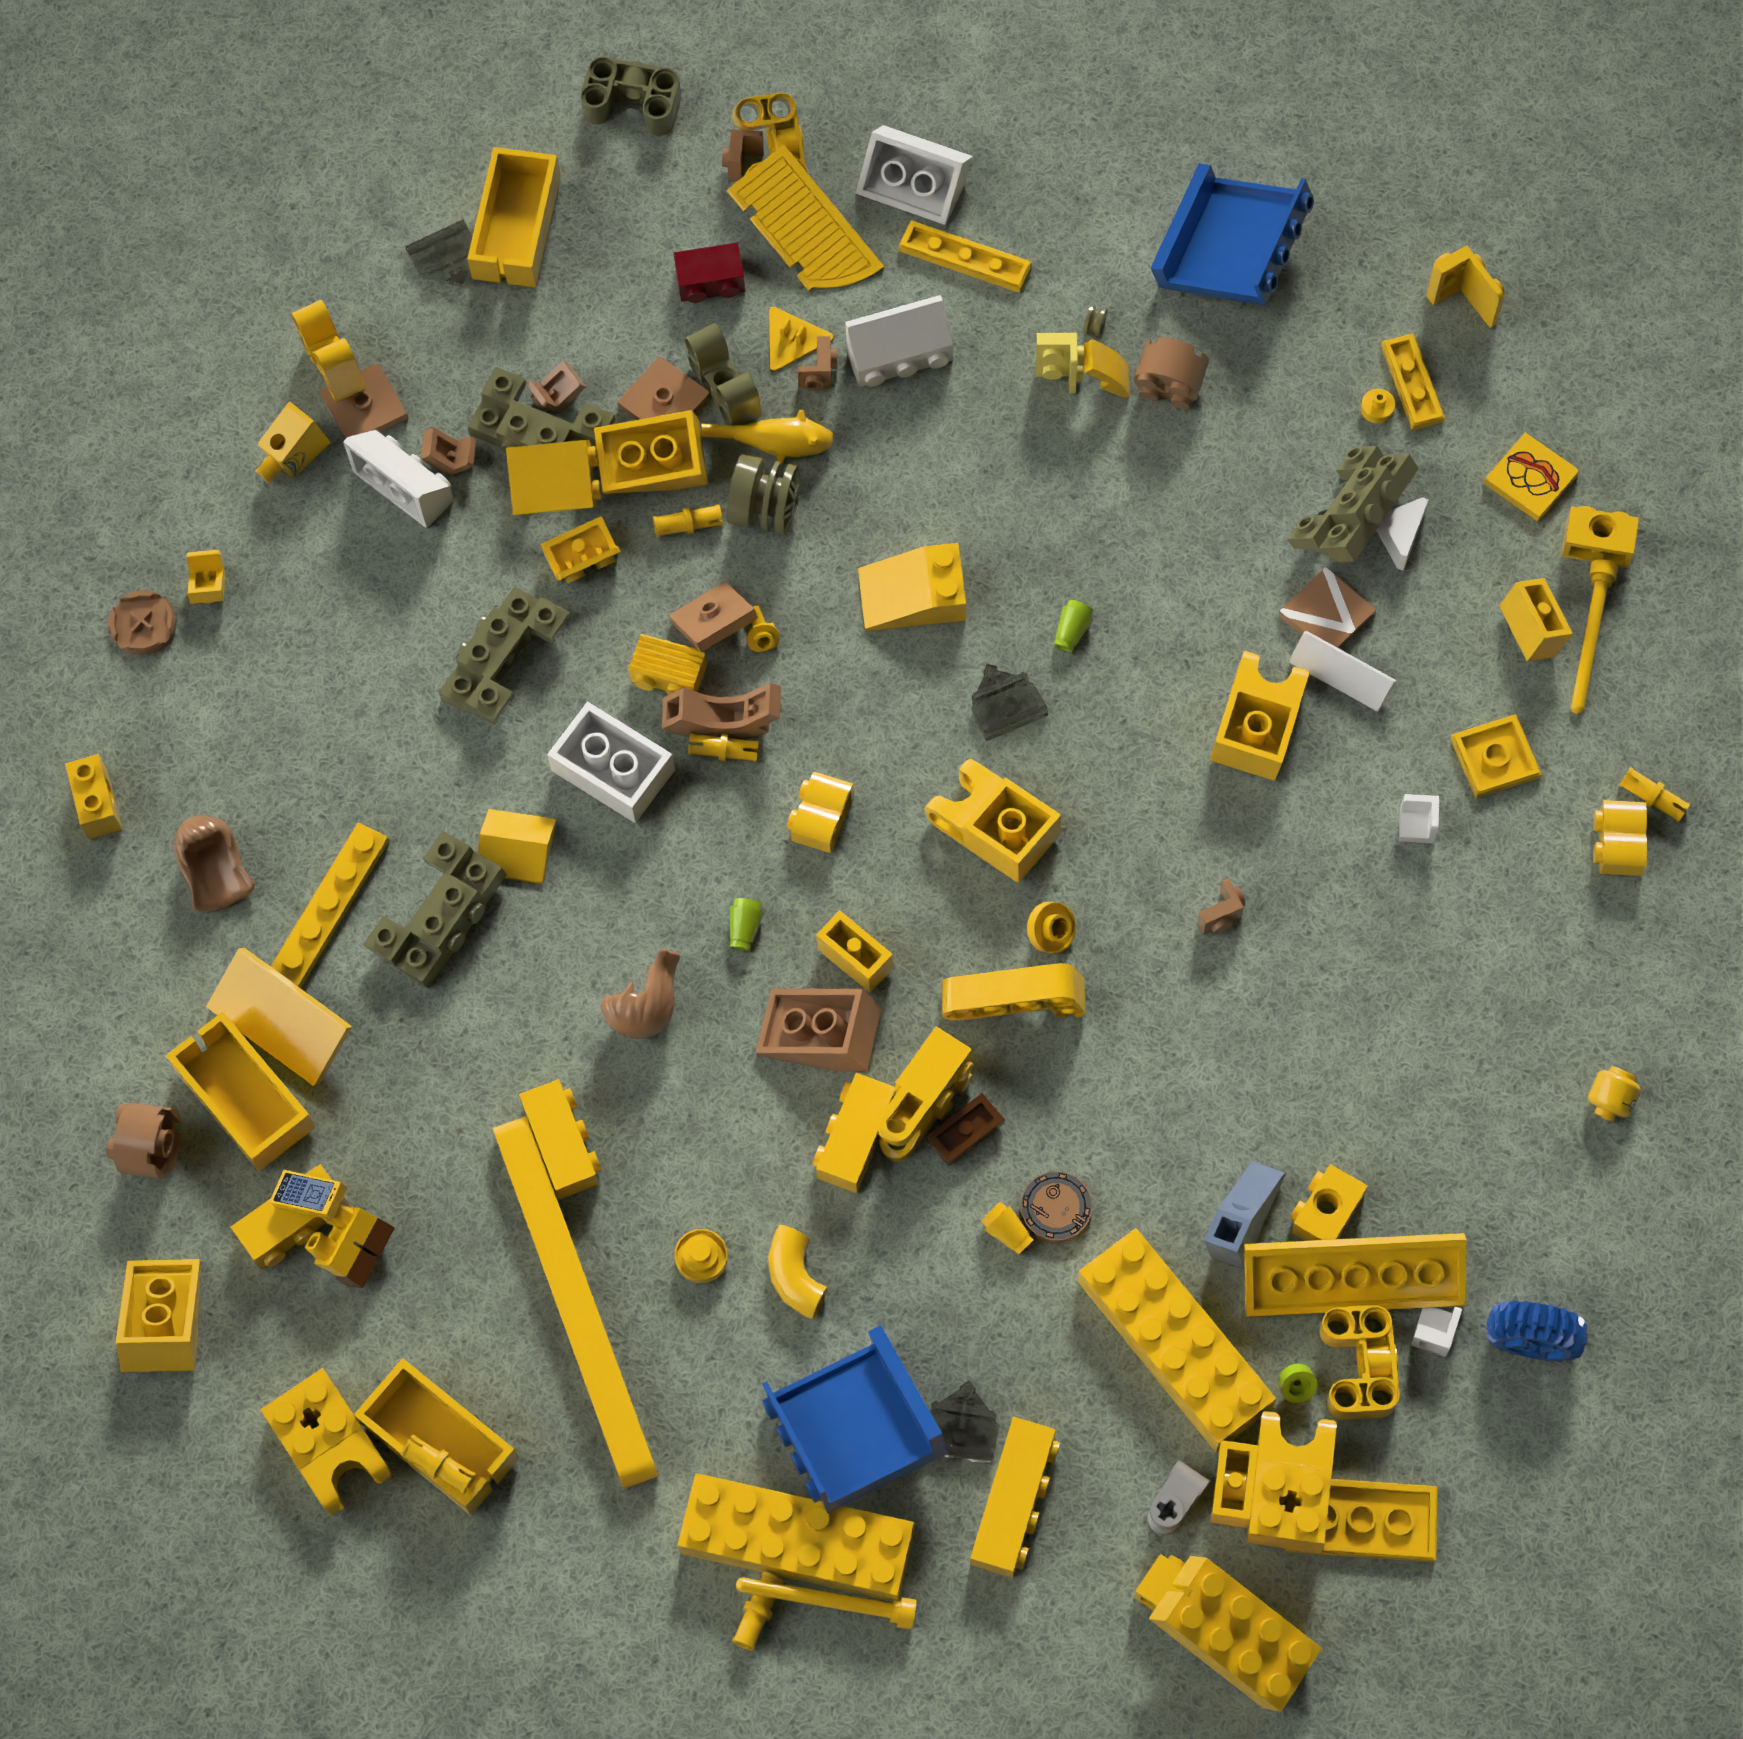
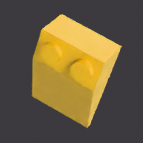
[594,410,708,494]
[858,543,966,631]
[116,1259,201,1372]

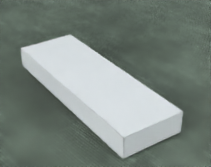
[1289,631,1396,712]

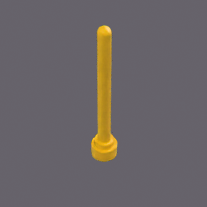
[1571,559,1618,714]
[736,1577,916,1630]

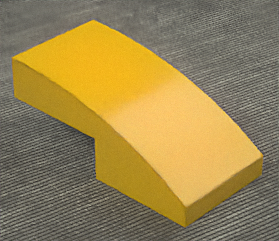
[1083,339,1130,398]

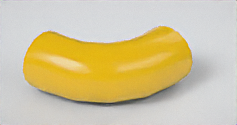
[767,1225,828,1320]

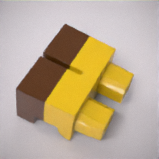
[305,1204,395,1288]

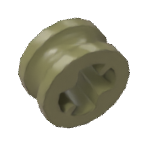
[1083,304,1108,337]

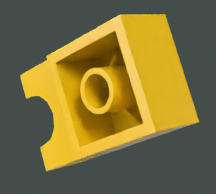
[1209,651,1309,781]
[924,759,1061,883]
[878,1026,974,1162]
[260,1368,392,1517]
[1246,1411,1337,1553]

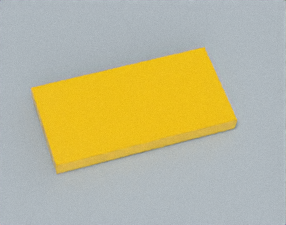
[206,948,353,1086]
[1285,1479,1438,1562]

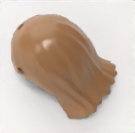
[174,815,255,912]
[600,949,680,1039]

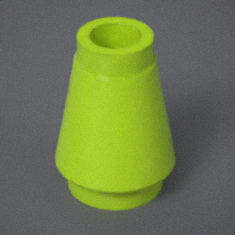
[1053,600,1094,653]
[729,898,764,951]

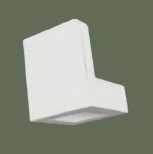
[1399,794,1439,843]
[1411,1307,1462,1357]

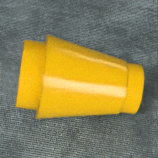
[980,1201,1034,1255]

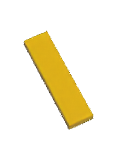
[899,220,1032,293]

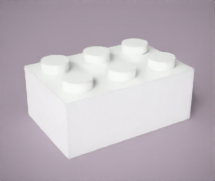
[547,701,675,823]

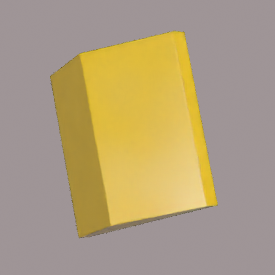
[477,809,557,884]

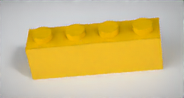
[970,1416,1060,1578]

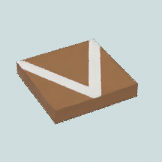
[1279,567,1376,649]

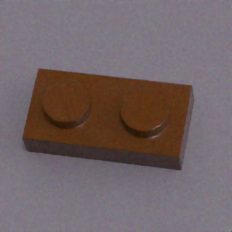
[926,1093,1005,1166]

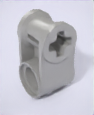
[1148,1460,1210,1535]

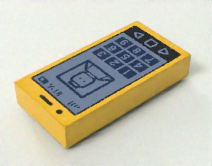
[270,1170,347,1220]

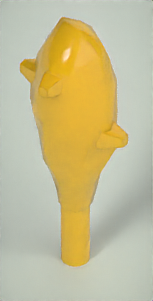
[701,410,833,463]

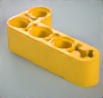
[941,963,1086,1020]

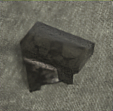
[405,219,473,287]
[971,664,1048,741]
[930,1380,999,1465]

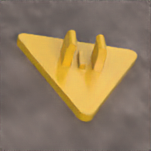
[769,307,833,372]

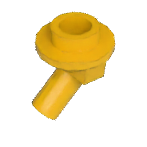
[746,605,780,652]

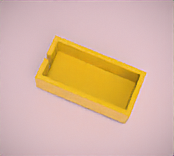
[467,147,561,288]
[166,1011,316,1172]
[354,1358,519,1516]
[1149,1556,1322,1712]

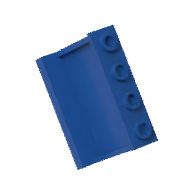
[1151,163,1314,305]
[761,1325,948,1513]

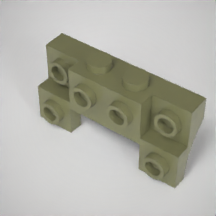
[467,366,616,472]
[1287,446,1419,562]
[439,586,571,724]
[363,831,507,989]

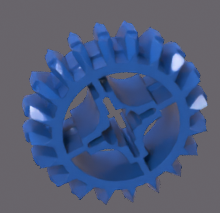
[1486,1300,1588,1362]

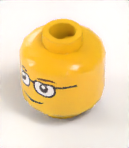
[1587,1066,1641,1122]

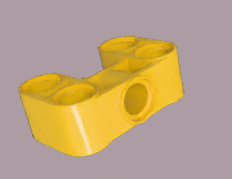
[732,93,807,176]
[291,300,366,403]
[1319,1305,1400,1420]

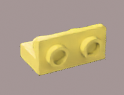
[1036,333,1084,394]

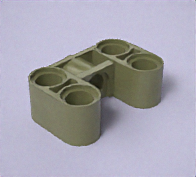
[580,56,681,136]
[684,323,762,426]

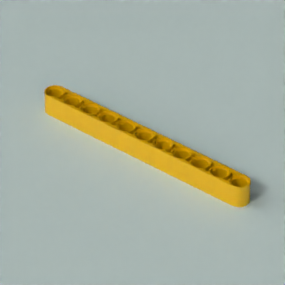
[492,1116,659,1489]

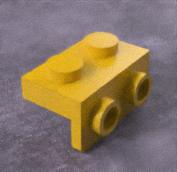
[540,516,621,584]

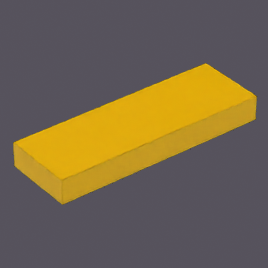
[1381,333,1445,431]

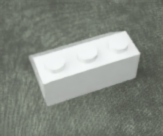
[855,125,973,225]
[845,295,953,387]
[343,430,454,528]

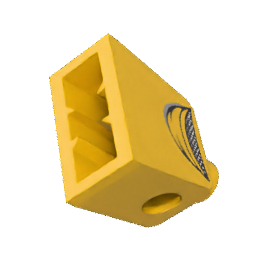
[255,401,331,484]

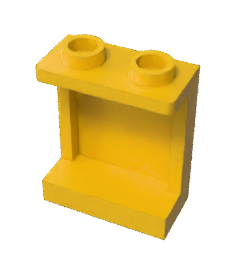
[506,440,602,515]

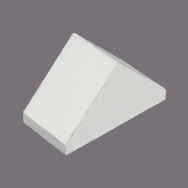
[1377,497,1429,571]

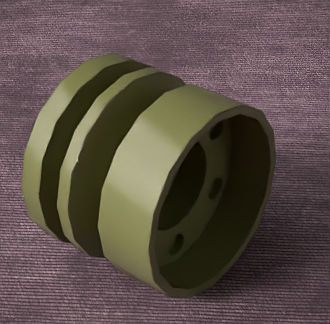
[727,454,800,535]

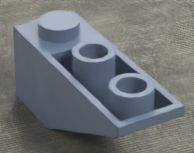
[1204,1161,1286,1269]

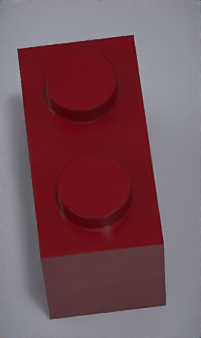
[673,242,746,303]

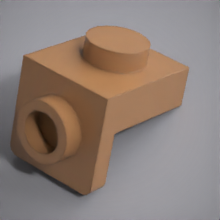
[722,129,764,181]
[797,336,838,390]
[526,361,586,413]
[421,427,476,476]
[1197,878,1246,935]

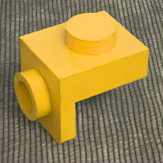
[186,550,226,604]

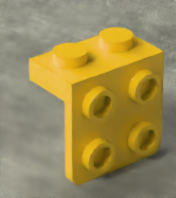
[1426,245,1505,328]

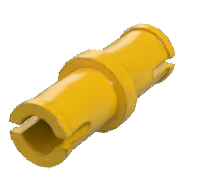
[653,504,723,537]
[688,733,759,763]
[1618,767,1690,823]
[400,1434,477,1494]
[732,1571,784,1651]

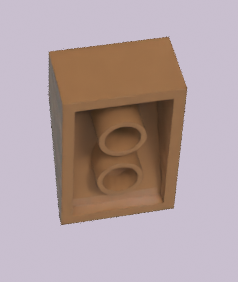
[755,989,882,1072]

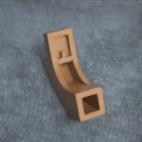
[661,683,781,739]

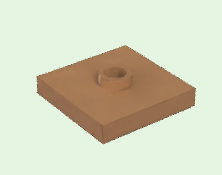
[617,356,711,420]
[319,362,408,439]
[668,581,758,652]

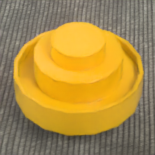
[1027,901,1076,954]
[674,1229,728,1283]

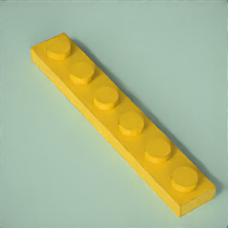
[270,823,389,989]

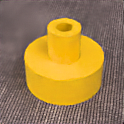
[1361,389,1395,424]

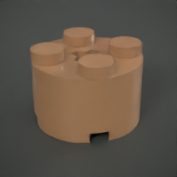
[1134,337,1209,409]
[106,1102,182,1179]

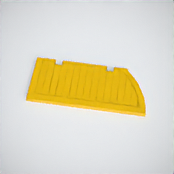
[727,145,884,291]

